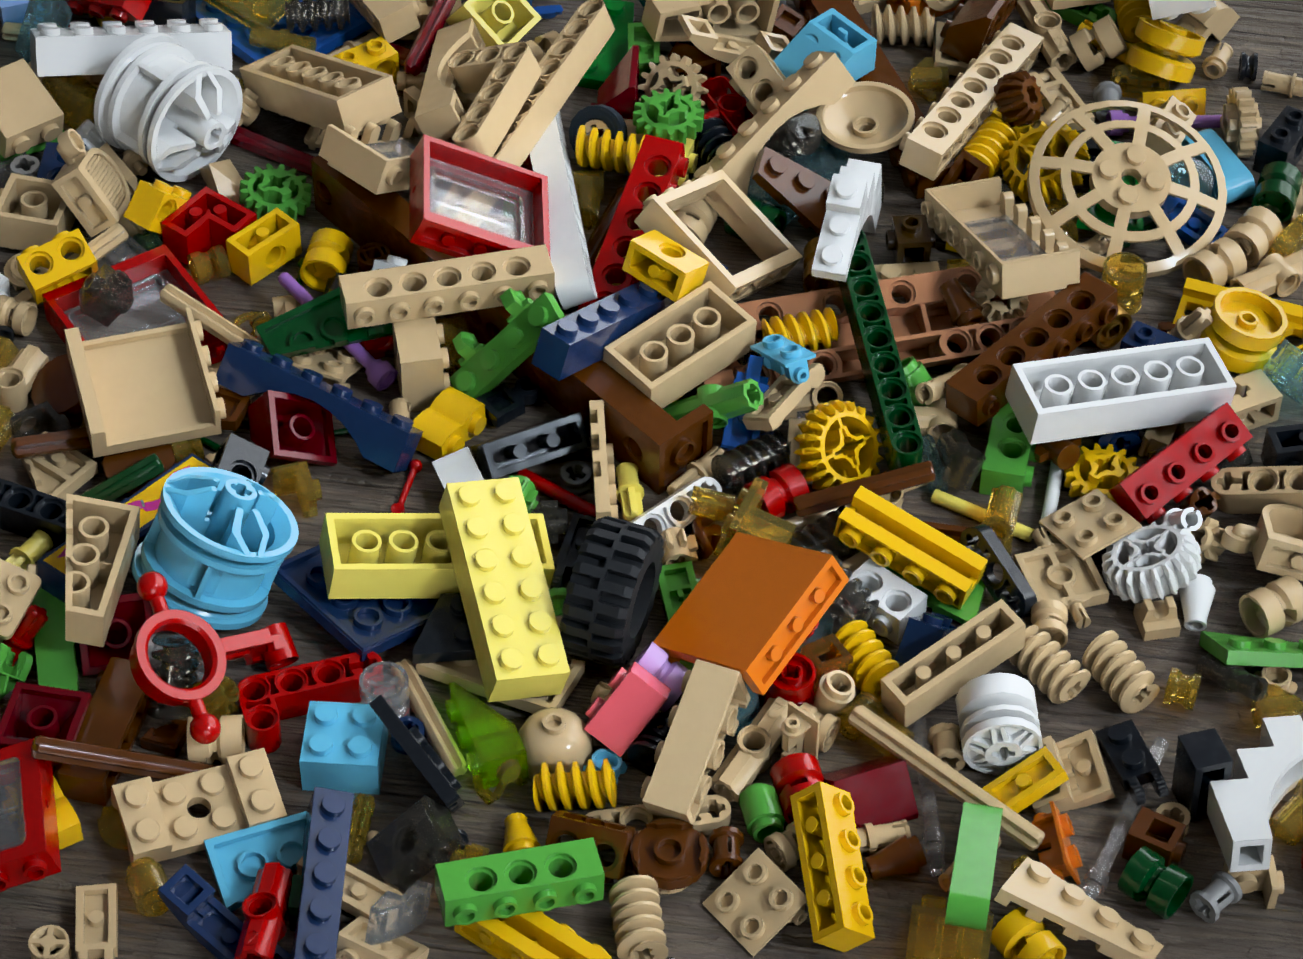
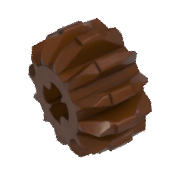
[993,71,1044,127]

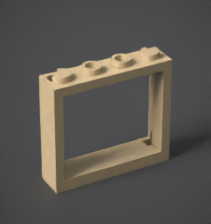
[634,170,803,302]

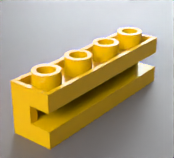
[833,486,988,610]
[454,911,612,959]

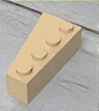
[640,659,751,825]

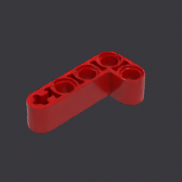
[237,651,384,754]

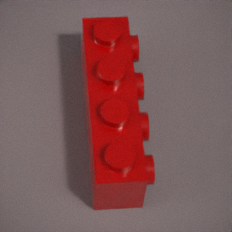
[1108,402,1253,524]

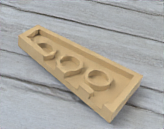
[589,400,618,520]
[994,856,1164,959]

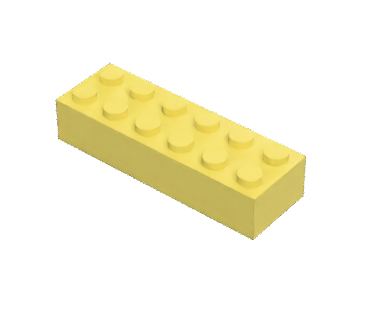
[439,477,571,703]
[319,513,555,599]

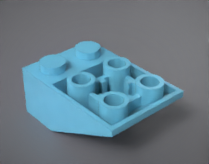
[773,8,877,112]

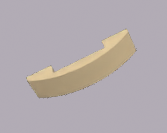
[678,14,790,64]

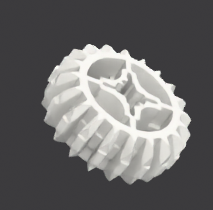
[1102,521,1202,604]

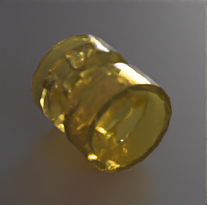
[1101,252,1147,316]

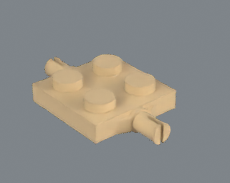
[1013,527,1110,629]

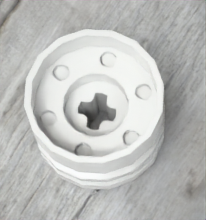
[955,672,1043,775]

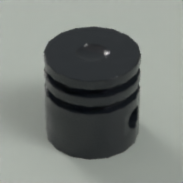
[627,712,670,776]

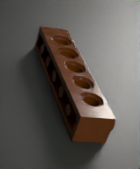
[945,271,1118,427]

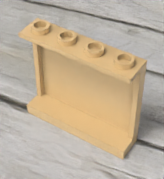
[64,307,226,458]

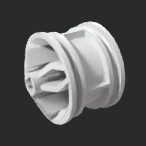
[94,33,243,182]

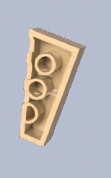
[641,0,780,42]
[65,493,140,647]

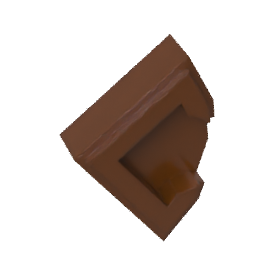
[140,719,187,758]

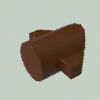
[1034,438,1081,470]
[1179,487,1221,521]

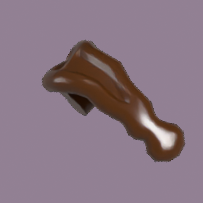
[690,497,745,559]

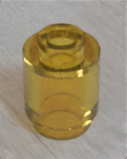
[125,857,169,917]

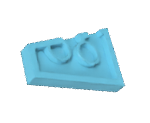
[204,811,307,912]

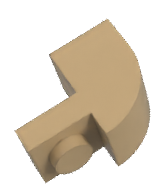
[1176,0,1240,58]

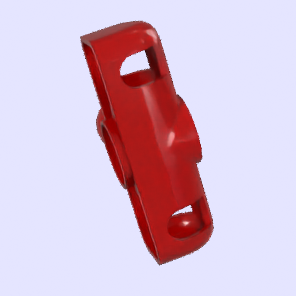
[700,75,754,136]

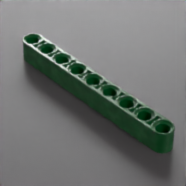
[838,230,923,470]

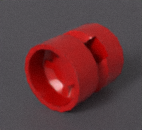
[742,463,810,526]
[764,653,816,707]
[770,753,824,824]

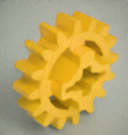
[1064,443,1138,507]

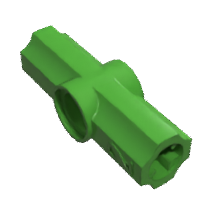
[663,378,764,429]

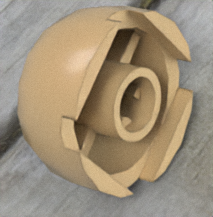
[516,707,593,780]

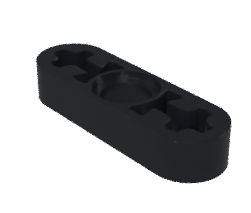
[960,524,1037,619]

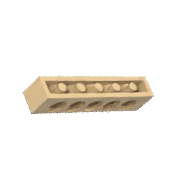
[339,244,555,330]

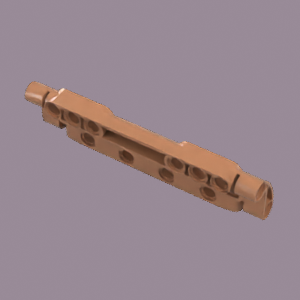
[696,265,1055,390]

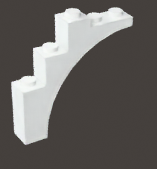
[811,158,882,282]
[1207,715,1303,872]

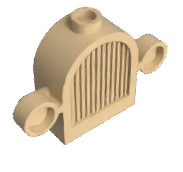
[51,128,145,239]
[1220,504,1303,581]

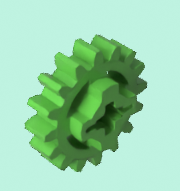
[633,88,704,144]
[239,163,312,221]

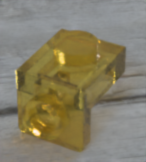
[271,461,322,518]

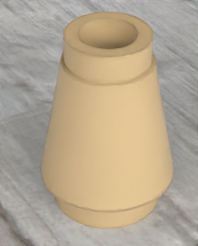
[813,670,855,715]

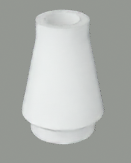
[1178,574,1216,632]

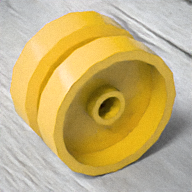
[1125,17,1206,83]
[1199,287,1288,374]

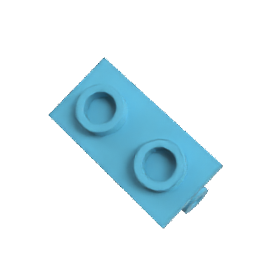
[750,334,816,384]

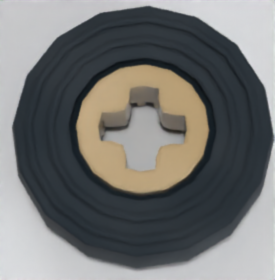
[569,104,628,152]

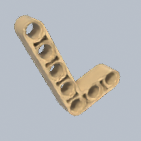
[447,41,542,157]

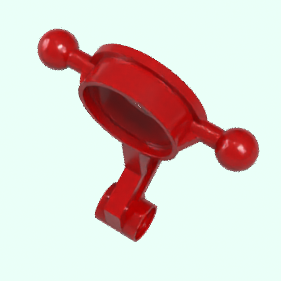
[129,571,299,744]

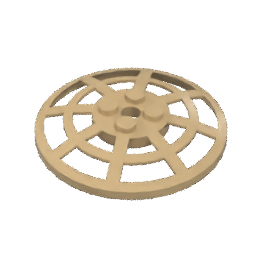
[1027,100,1227,278]

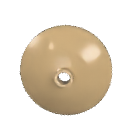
[816,81,915,154]

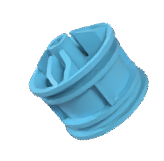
[131,467,299,630]

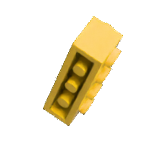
[790,781,875,953]

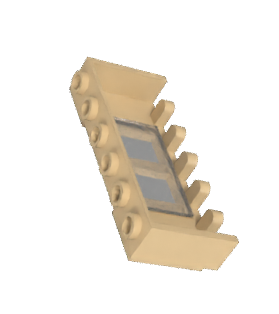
[319,116,448,195]
[921,176,1080,300]

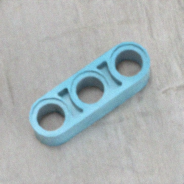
[1181,128,1256,204]

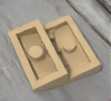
[1032,729,1115,814]

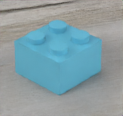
[299,701,389,795]

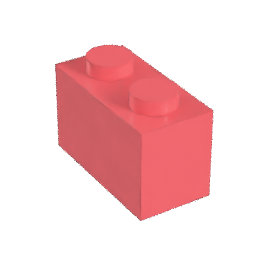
[584,661,671,757]

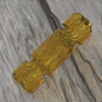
[346,793,375,864]

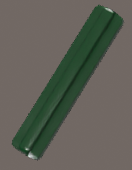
[79,453,165,501]

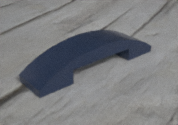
[157,864,291,959]

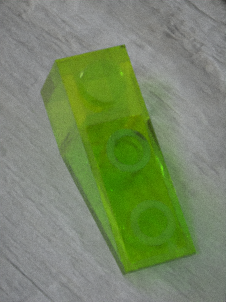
[445,682,528,789]

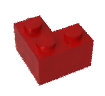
[161,186,257,266]

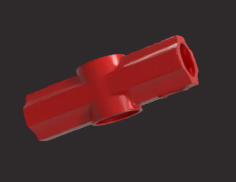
[234,862,293,959]

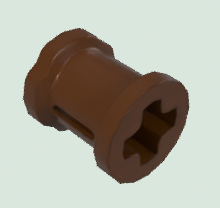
[709,826,744,879]

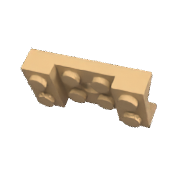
[111,748,287,869]

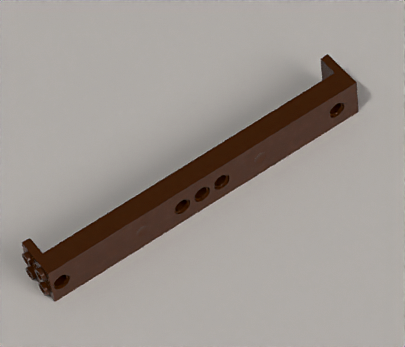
[311,134,713,495]

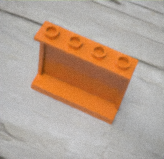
[653,532,849,696]

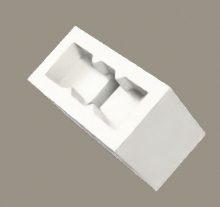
[840,558,928,645]

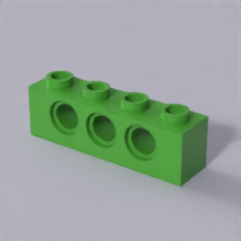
[979,402,1036,501]
[435,837,605,927]

